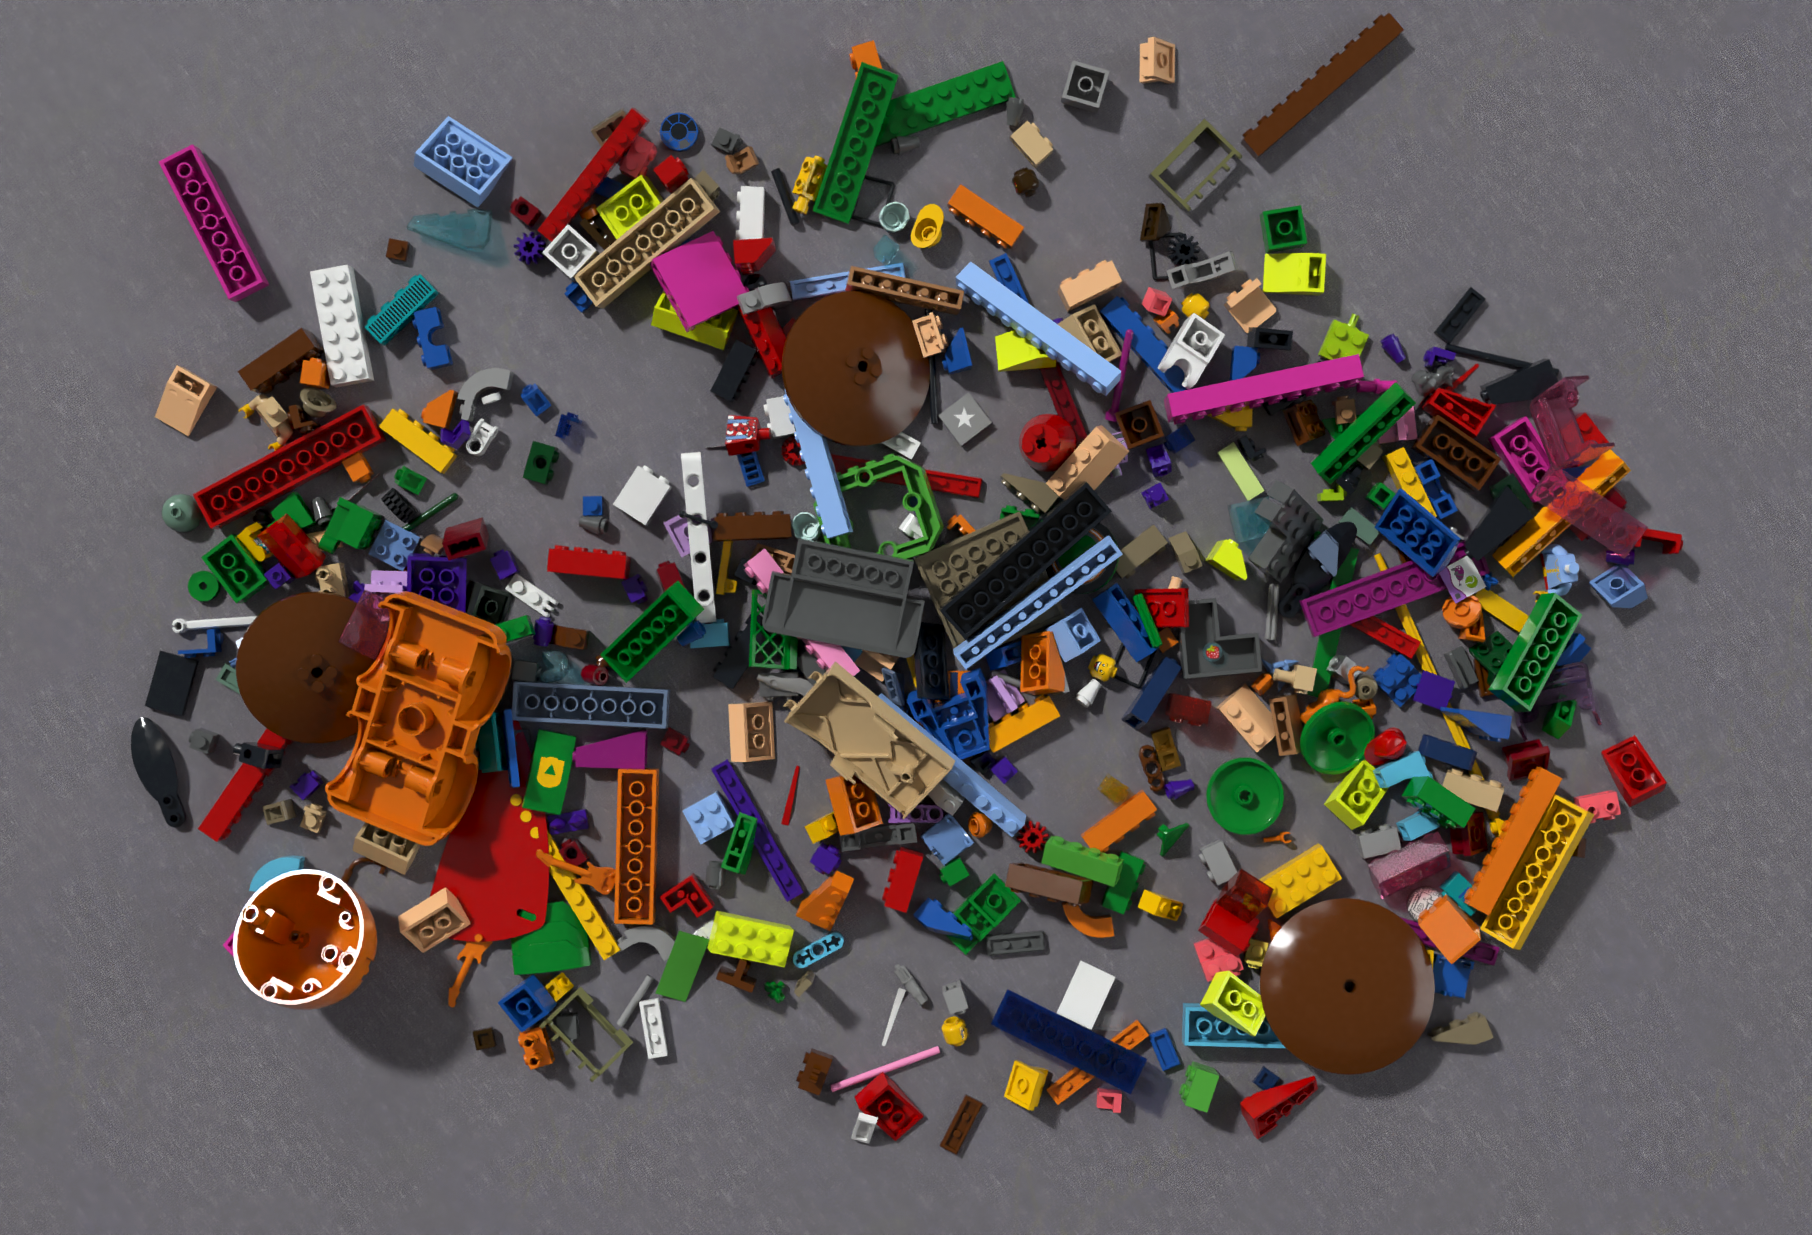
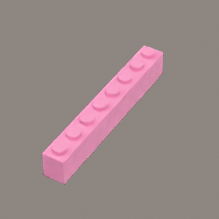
[744,549,860,676]

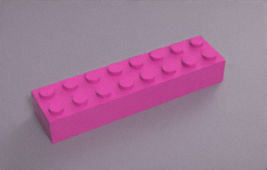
[159,144,269,302]

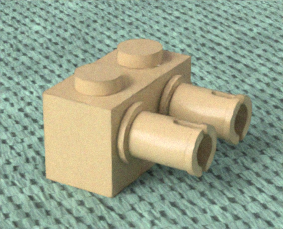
[315,563,350,598]
[1273,665,1317,694]

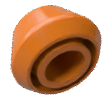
[968,812,993,838]

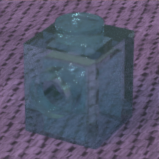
[873,234,900,265]

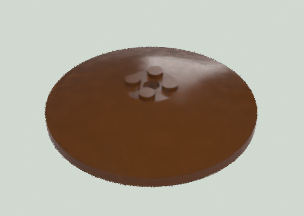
[782,291,930,446]
[236,592,387,743]

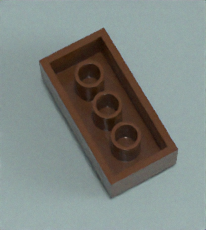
[238,328,325,394]
[1411,415,1501,492]
[1005,862,1094,907]

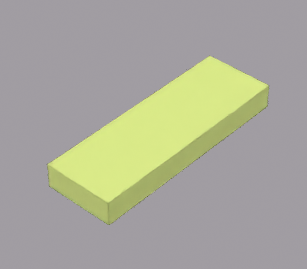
[1217,442,1264,501]

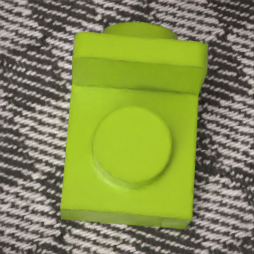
[1317,483,1347,502]

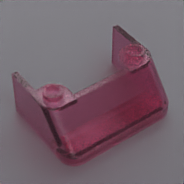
[1530,375,1615,470]

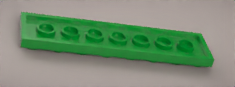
[875,61,1016,147]
[813,62,899,224]

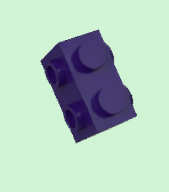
[810,842,841,875]

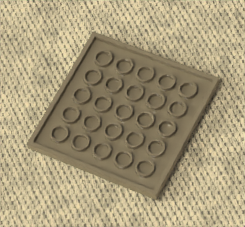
[914,511,1065,648]

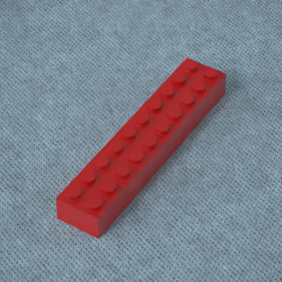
[193,404,386,530]

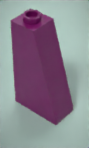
[572,730,648,769]

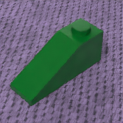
[721,812,758,875]

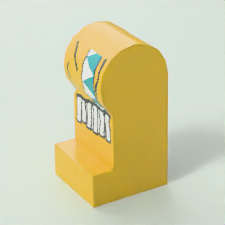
[237,522,274,561]

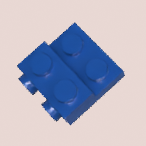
[1373,653,1421,707]

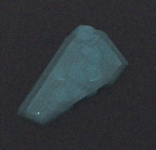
[406,209,492,252]

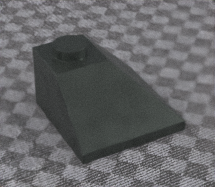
[466,580,513,625]

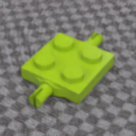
[1318,314,1369,361]

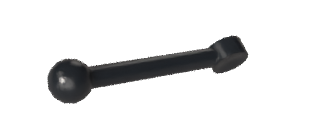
[679,510,718,529]

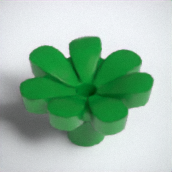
[764,981,785,1004]

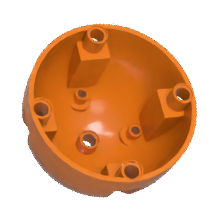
[233,869,377,1010]

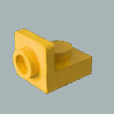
[544,972,574,1002]

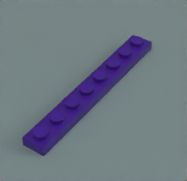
[711,759,804,902]

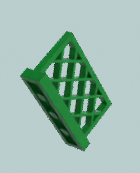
[749,589,798,671]

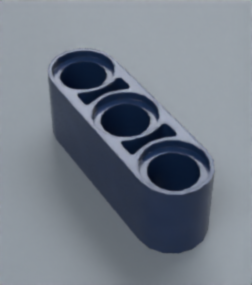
[1418,734,1478,771]

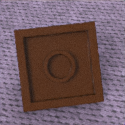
[716,959,757,993]

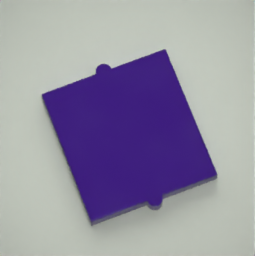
[1413,670,1455,710]

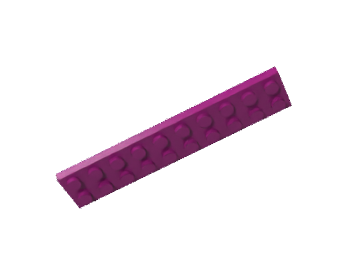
[1300,541,1490,637]

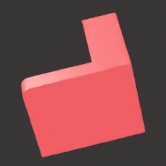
[1142,287,1172,316]
[1096,1088,1122,1113]

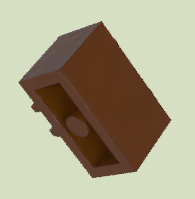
[796,1048,833,1095]

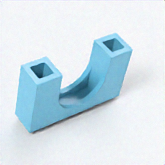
[1372,751,1440,841]

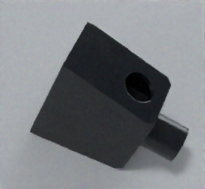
[233,742,285,769]

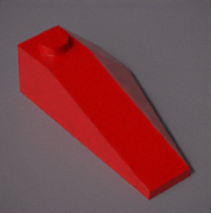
[1240,1076,1318,1140]

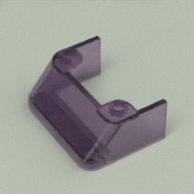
[1514,662,1602,741]

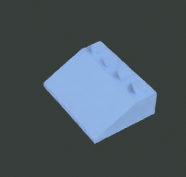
[414,116,513,208]

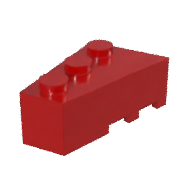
[1421,388,1496,439]

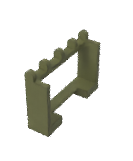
[1149,118,1242,212]
[539,987,633,1082]

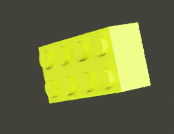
[707,911,794,967]

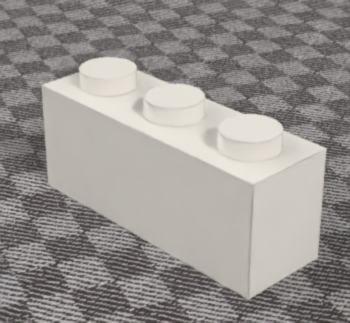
[736,186,765,240]

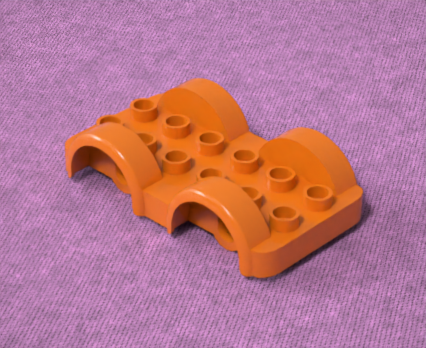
[325,591,512,846]

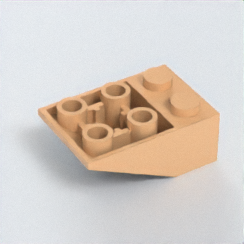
[155,365,217,436]

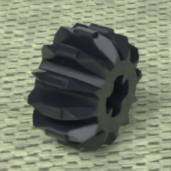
[1167,234,1200,266]

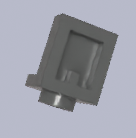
[711,127,742,155]

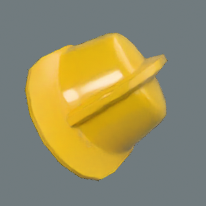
[911,204,944,248]

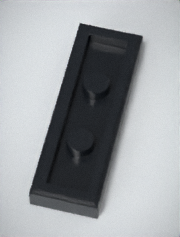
[1433,287,1486,344]

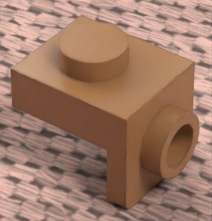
[725,146,759,174]
[1332,396,1356,424]

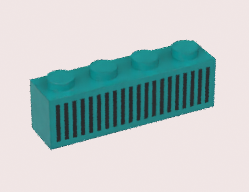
[365,274,439,346]

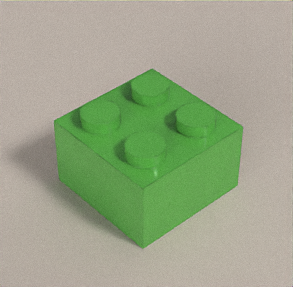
[1179,1061,1219,1113]

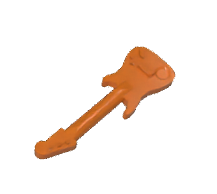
[536,849,615,895]
[448,934,493,1007]

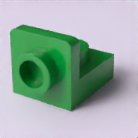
[394,466,427,495]

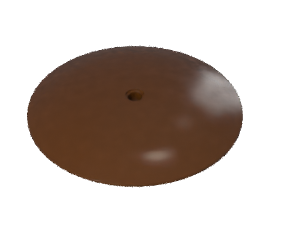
[1260,898,1435,1075]

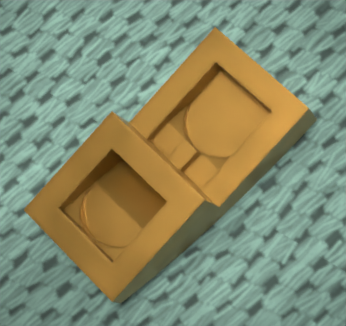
[1150,726,1181,771]

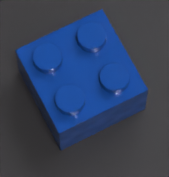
[498,974,557,1033]

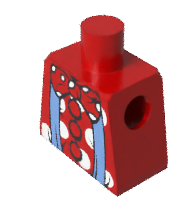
[725,415,771,456]

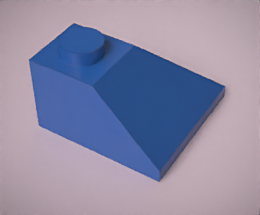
[942,328,972,375]

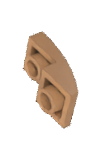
[420,534,444,556]

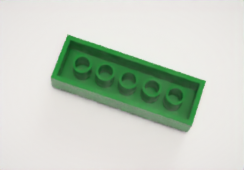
[600,581,704,683]
[1489,593,1582,712]

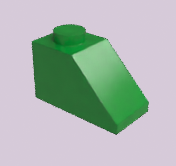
[1542,692,1577,739]

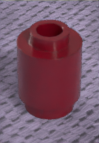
[581,664,609,686]

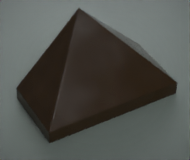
[1140,203,1171,242]

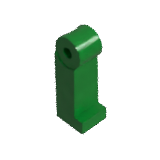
[319,497,354,554]

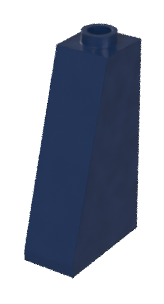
[1121,657,1182,730]

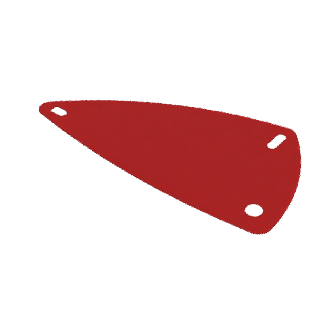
[430,720,549,942]

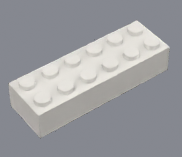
[310,264,374,387]

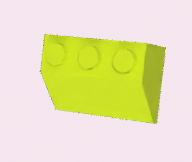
[1205,539,1247,581]

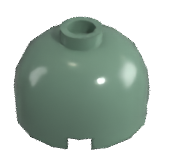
[161,494,203,532]

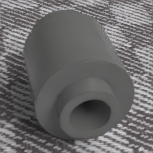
[705,861,726,889]

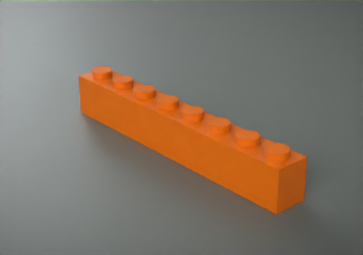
[1464,766,1562,915]

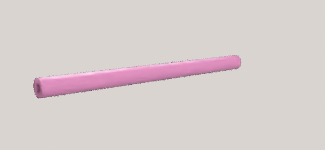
[830,1046,941,1092]

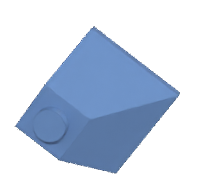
[1589,564,1648,608]

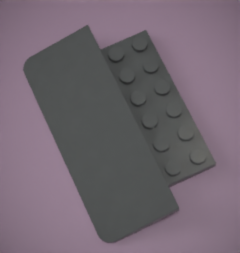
[762,538,925,658]

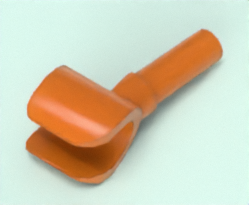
[1263,831,1292,843]

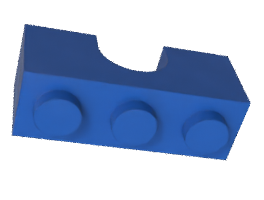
[412,307,453,370]
[1414,459,1458,520]

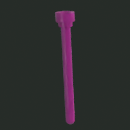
[1105,329,1133,422]

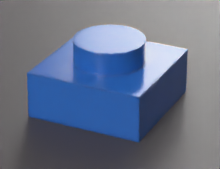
[583,496,603,516]

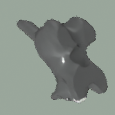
[1412,364,1454,411]

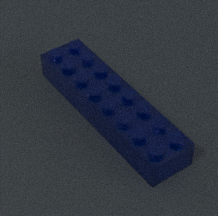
[990,989,1147,1094]

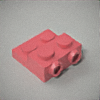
[1193,938,1244,982]

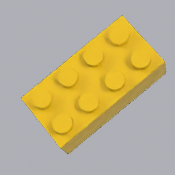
[1253,844,1342,919]

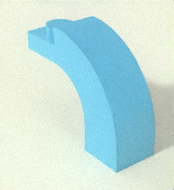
[249,855,305,892]

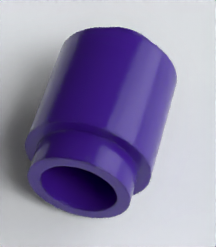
[532,617,554,646]

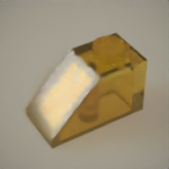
[1097,773,1129,803]

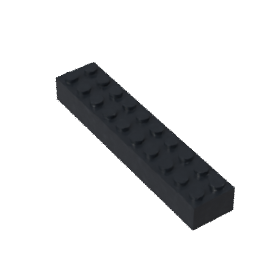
[939,481,1112,640]

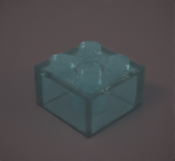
[1228,496,1270,543]

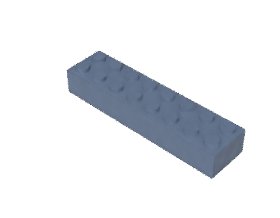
[512,681,670,729]

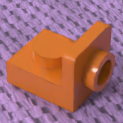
[946,514,976,535]

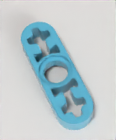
[793,931,844,968]

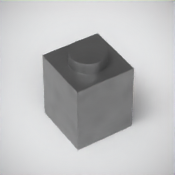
[1326,654,1361,684]

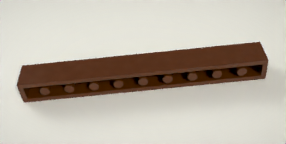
[1241,13,1404,160]

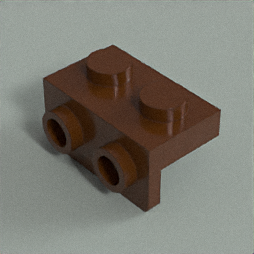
[287,405,321,435]

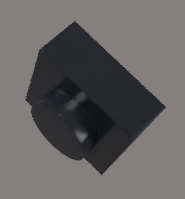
[970,751,996,775]

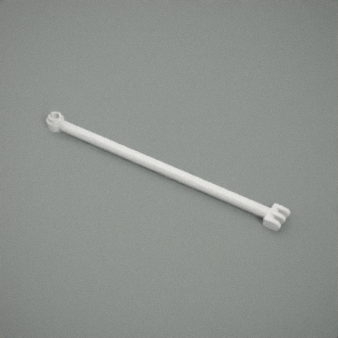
[172,608,390,634]

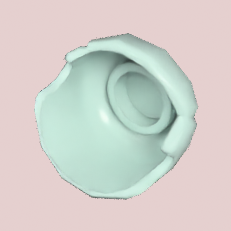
[879,202,910,233]
[791,512,821,541]

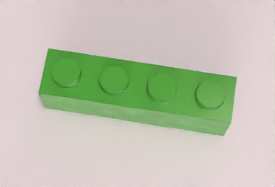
[1041,836,1124,887]

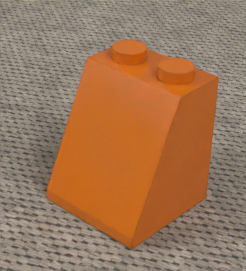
[1418,894,1481,964]

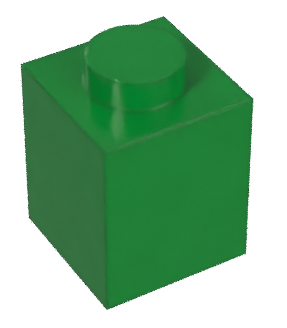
[1364,482,1395,510]
[939,857,970,886]

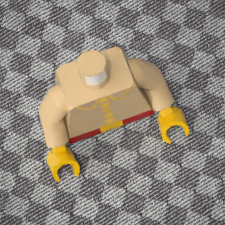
[238,394,294,451]

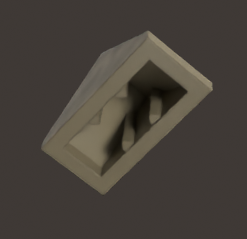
[262,799,296,825]

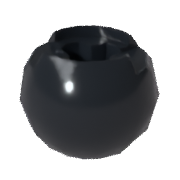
[743,274,767,292]

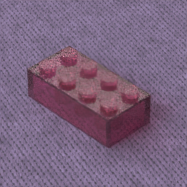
[1368,832,1451,899]

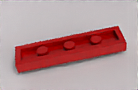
[1349,616,1421,659]

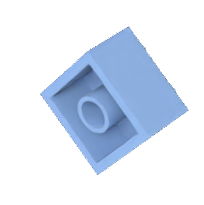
[1046,607,1101,662]
[682,791,736,844]

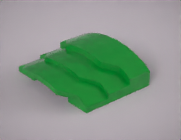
[511,901,592,975]

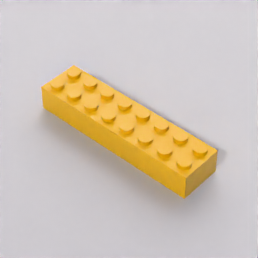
[1480,794,1595,950]

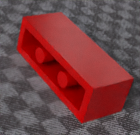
[653,155,689,194]

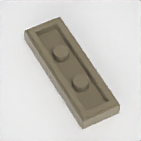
[794,970,815,997]

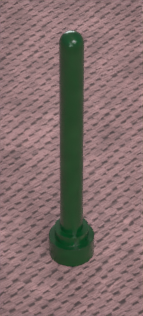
[402,493,459,532]

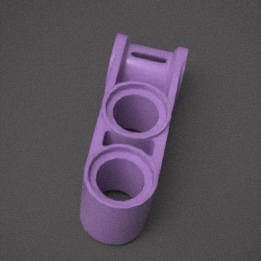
[888,803,944,823]

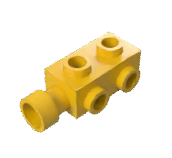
[792,156,827,215]

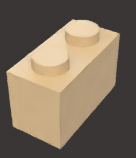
[1010,121,1053,168]

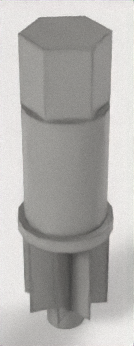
[894,964,928,1005]

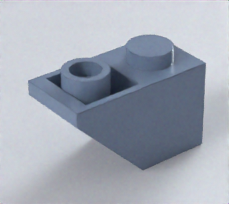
[1308,530,1339,576]

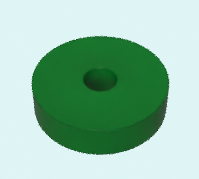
[188,571,221,601]

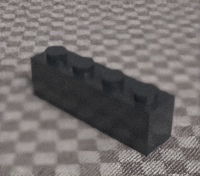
[713,614,771,689]

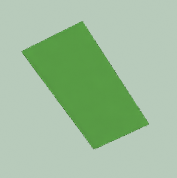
[655,931,710,1002]

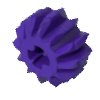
[514,232,546,265]

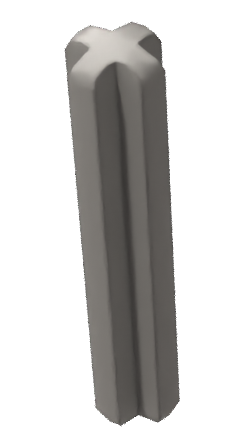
[1265,584,1280,640]

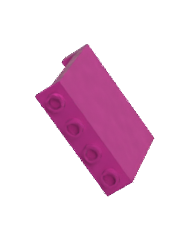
[650,231,749,332]

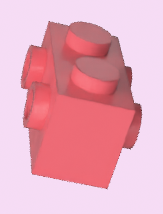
[619,136,657,180]
[1573,790,1621,823]

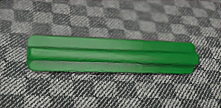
[1133,593,1162,648]

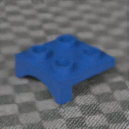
[1433,953,1474,999]

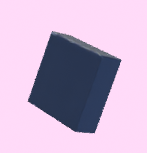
[1252,1066,1280,1090]

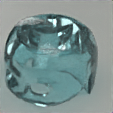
[541,650,569,683]

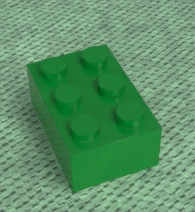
[201,534,270,604]
[1402,776,1476,829]

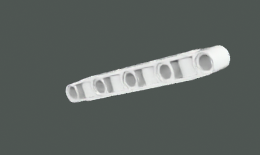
[681,452,716,623]

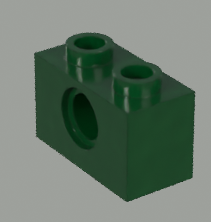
[522,441,560,485]

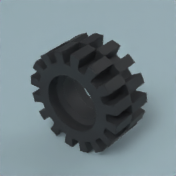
[381,488,417,523]

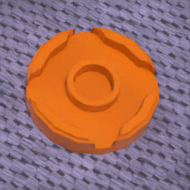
[1442,594,1482,629]

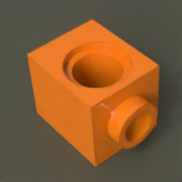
[342,452,374,484]

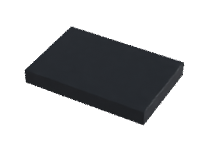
[145,651,199,716]

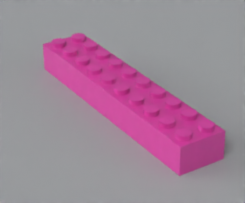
[1164,354,1364,425]

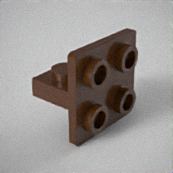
[1283,399,1326,446]

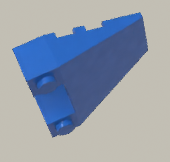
[907,668,990,760]

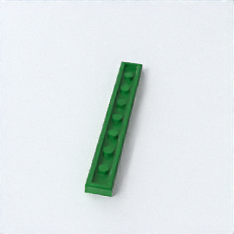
[1306,548,1359,697]

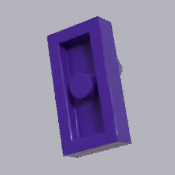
[547,809,589,835]

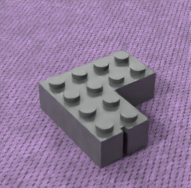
[1248,480,1324,583]
[1178,598,1262,679]

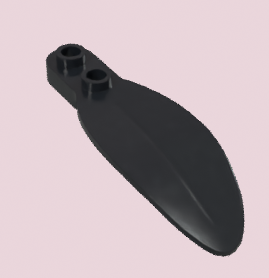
[1278,521,1357,618]
[131,717,186,827]

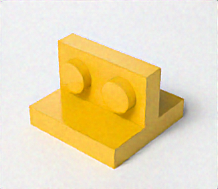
[1004,1060,1049,1111]

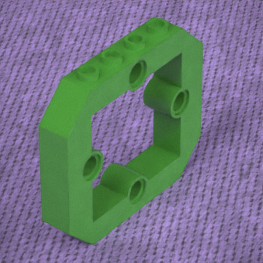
[814,453,944,559]

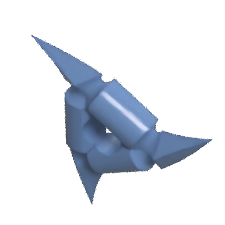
[1261,658,1299,692]

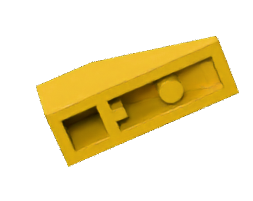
[1208,406,1253,432]

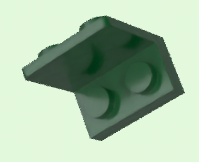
[1469,631,1513,686]

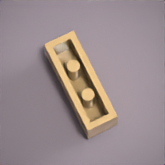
[1442,768,1504,812]

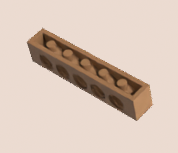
[845,266,964,315]

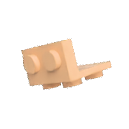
[1224,278,1276,334]

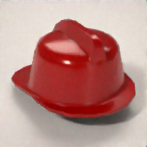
[1364,727,1407,765]

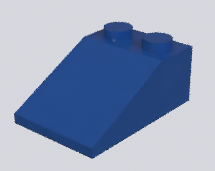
[1440,707,1512,742]

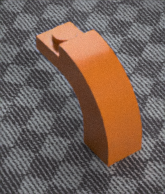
[1062,902,1114,938]

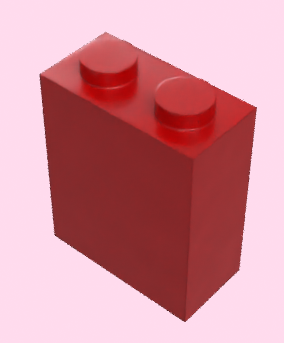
[1198,895,1260,956]

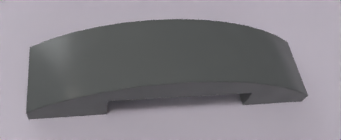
[839,823,918,852]

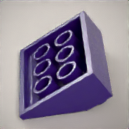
[407,553,467,613]

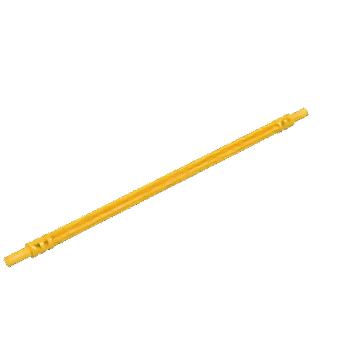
[1374,553,1500,821]

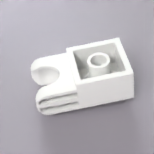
[1158,313,1225,390]

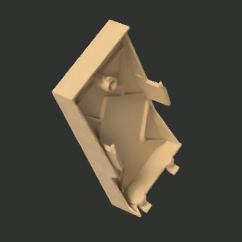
[783,661,955,819]

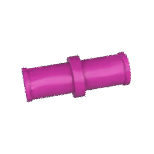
[1356,379,1397,394]

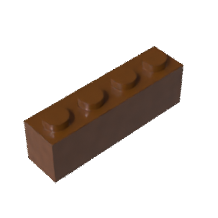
[711,511,792,542]

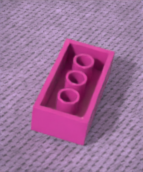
[1488,416,1568,503]

